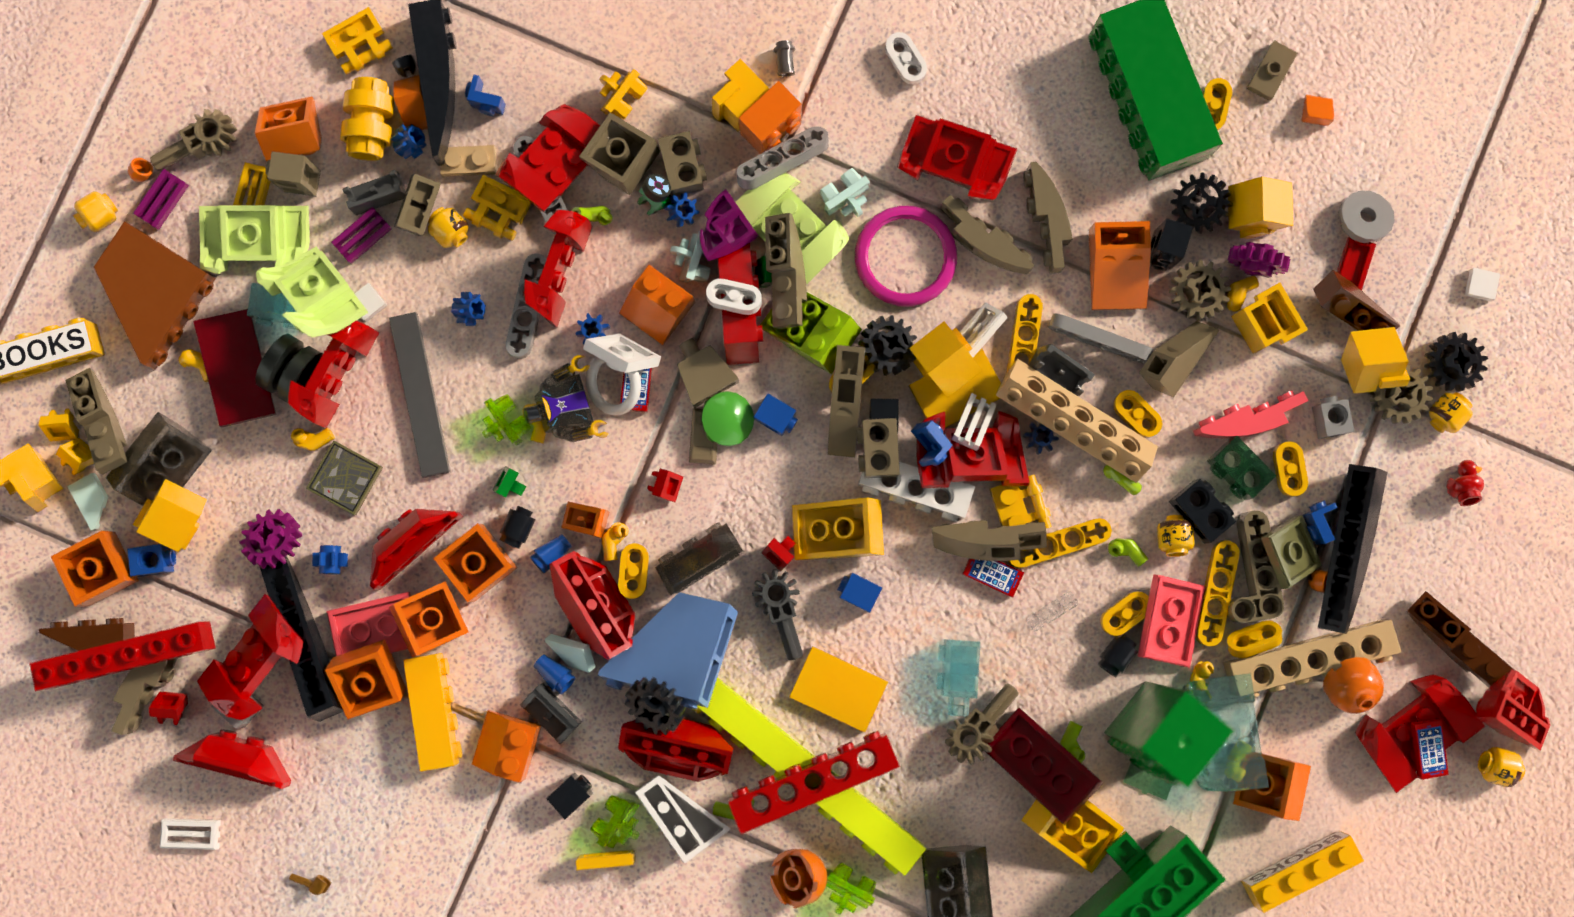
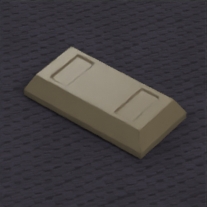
[689,408,718,465]

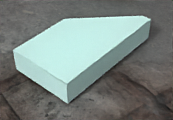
[67,473,108,531]
[545,634,595,673]

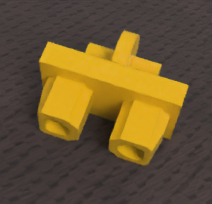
[599,69,648,120]

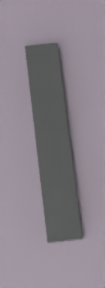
[389,312,451,478]

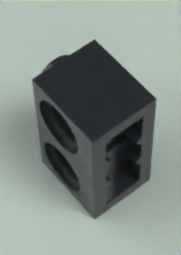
[1150,218,1193,271]
[1168,479,1237,544]

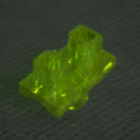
[482,394,532,446]
[590,795,640,848]
[826,862,876,915]

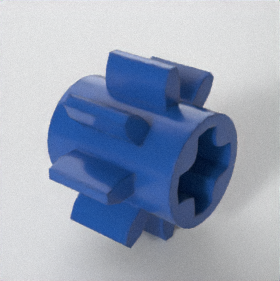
[391,124,427,159]
[664,193,700,228]
[451,292,486,326]
[575,313,610,345]
[312,545,348,575]

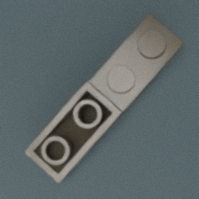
[1023,161,1073,274]
[940,194,1035,275]
[765,213,807,329]
[828,345,866,458]
[65,368,127,475]
[932,520,1047,561]
[111,658,178,735]

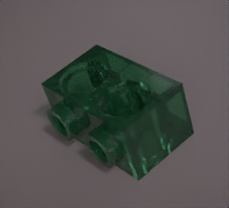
[1207,436,1276,500]

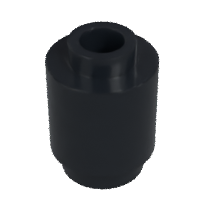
[499,506,536,549]
[1098,635,1138,678]

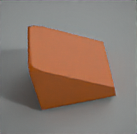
[1301,95,1334,126]

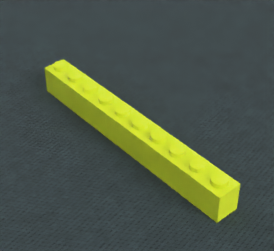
[692,677,926,876]

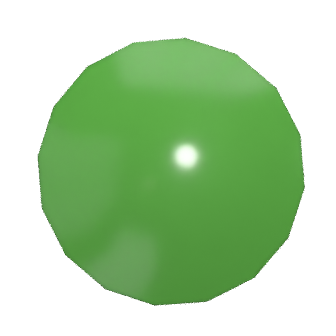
[701,391,754,446]

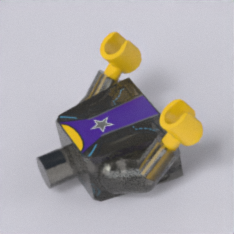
[523,355,608,442]

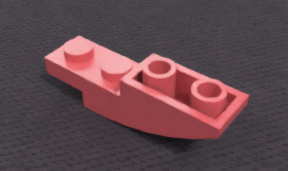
[1193,390,1308,439]

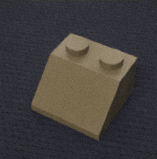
[579,113,660,195]

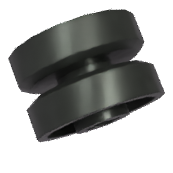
[255,333,323,403]

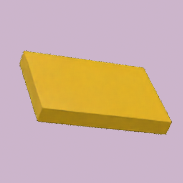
[908,348,1001,428]
[789,646,888,732]

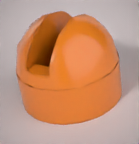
[128,158,153,182]
[1309,570,1328,593]

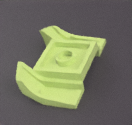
[736,172,849,284]
[199,205,310,274]
[256,246,368,337]

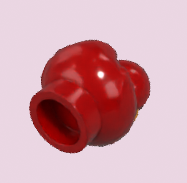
[1446,460,1484,506]

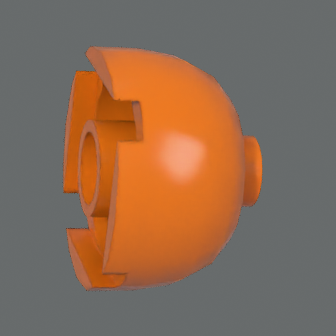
[1323,657,1384,714]
[770,849,827,908]

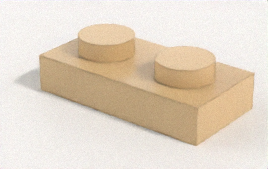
[440,145,497,177]

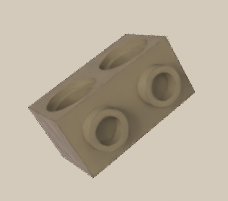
[658,131,707,196]
[266,152,321,197]
[394,173,441,236]
[857,418,900,478]

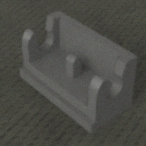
[342,170,405,216]
[1029,344,1095,396]
[520,683,582,744]

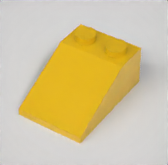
[792,497,884,560]
[1021,800,1124,873]

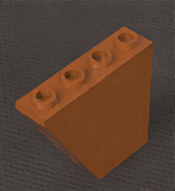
[94,221,216,369]

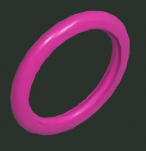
[855,206,957,307]

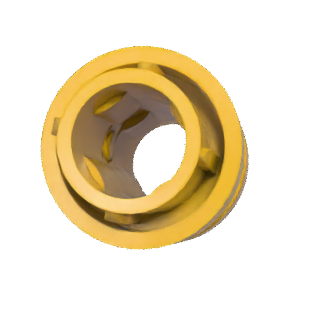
[340,77,394,161]

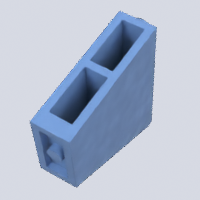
[598,592,738,710]

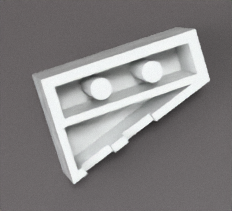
[634,775,731,863]

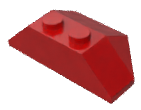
[370,509,464,590]
[549,551,635,660]
[1475,669,1550,751]
[618,719,733,782]
[172,729,291,789]

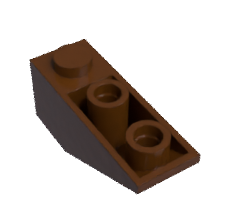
[1313,270,1400,331]
[39,618,135,651]

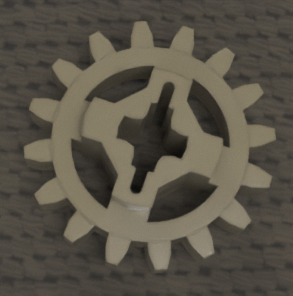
[1169,260,1231,321]
[1370,364,1433,424]

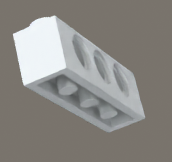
[858,455,975,522]

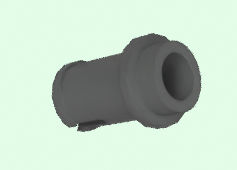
[774,40,795,77]

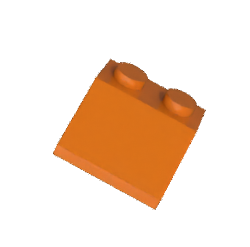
[255,96,322,162]
[619,265,695,345]
[472,710,541,783]
[1233,750,1311,821]

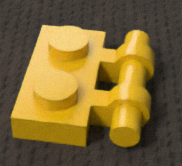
[322,7,393,75]
[463,175,532,241]
[989,474,1052,529]

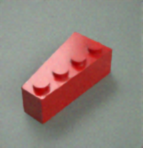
[718,243,763,365]

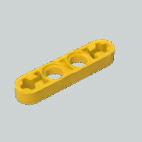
[1006,294,1043,373]
[1008,518,1112,568]
[1196,540,1240,646]

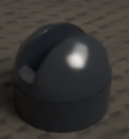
[392,54,417,78]

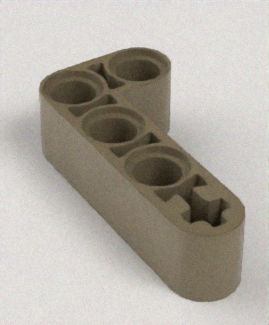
[1227,511,1284,623]

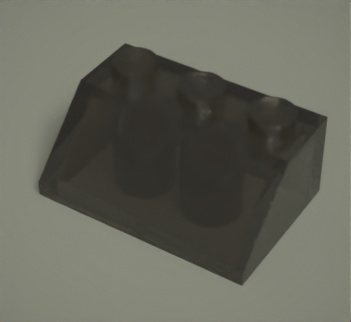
[106,412,212,506]
[655,522,744,596]
[922,845,993,917]

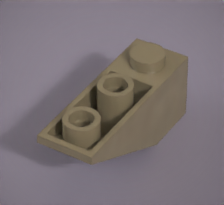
[1139,321,1219,398]

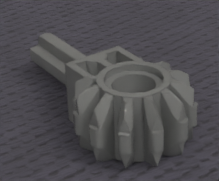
[752,569,803,660]

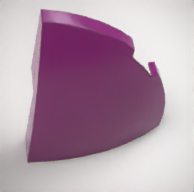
[700,189,759,261]

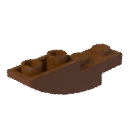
[1406,591,1515,687]

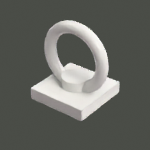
[583,334,661,415]

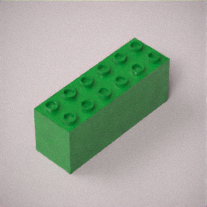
[1089,0,1223,181]
[1104,681,1234,788]
[1069,825,1226,917]

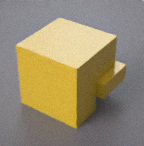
[712,59,769,132]
[1228,176,1294,239]
[1231,282,1308,354]
[909,321,983,398]
[1341,327,1410,394]
[0,443,64,512]
[133,479,207,552]

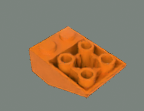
[1088,221,1151,310]

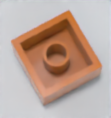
[739,81,802,154]
[433,523,518,603]
[51,531,139,607]
[389,581,469,658]
[325,639,407,720]

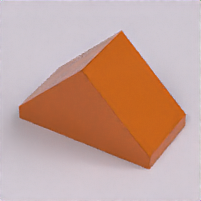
[393,75,428,130]
[561,501,610,538]

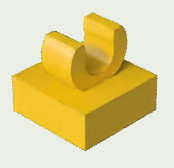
[38,408,79,442]
[56,438,94,475]

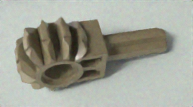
[150,109,237,171]
[945,683,1019,765]

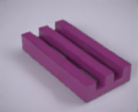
[133,169,189,230]
[331,207,392,264]

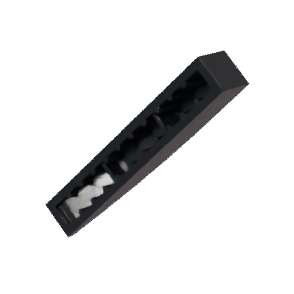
[408,0,457,166]
[1318,464,1388,634]
[259,556,344,722]

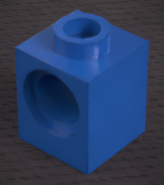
[754,394,798,436]
[127,544,176,577]
[837,573,882,613]

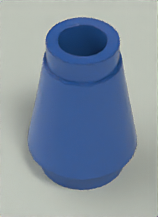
[530,534,572,574]
[534,654,576,694]

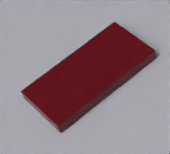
[193,309,277,428]
[986,708,1103,826]

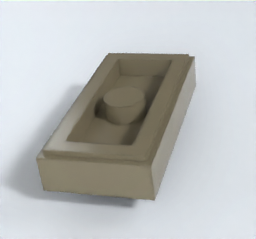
[1246,40,1298,101]

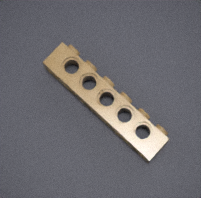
[996,359,1158,483]
[1223,619,1401,700]

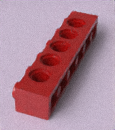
[29,621,216,691]
[728,731,900,834]

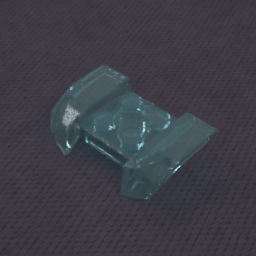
[1182,673,1269,791]

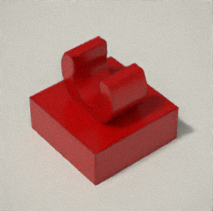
[647,468,684,502]
[761,536,796,571]
[149,691,188,725]

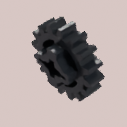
[1170,172,1233,234]
[858,315,917,376]
[1424,332,1488,392]
[625,677,686,735]

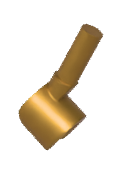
[289,873,331,895]

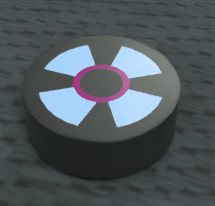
[642,174,671,202]

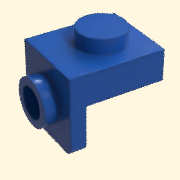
[465,74,506,116]
[911,420,953,467]
[1302,500,1338,545]

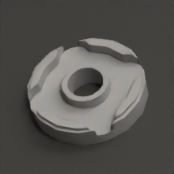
[1338,190,1395,243]

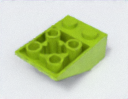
[760,292,862,374]

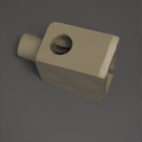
[677,338,739,408]

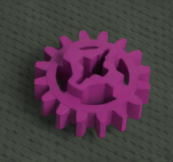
[1227,242,1291,278]
[239,509,302,569]

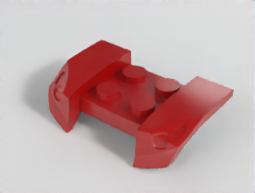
[496,104,600,212]
[897,115,1017,200]
[524,210,593,328]
[288,321,379,428]
[916,411,1030,488]
[197,594,303,720]
[1355,674,1485,793]

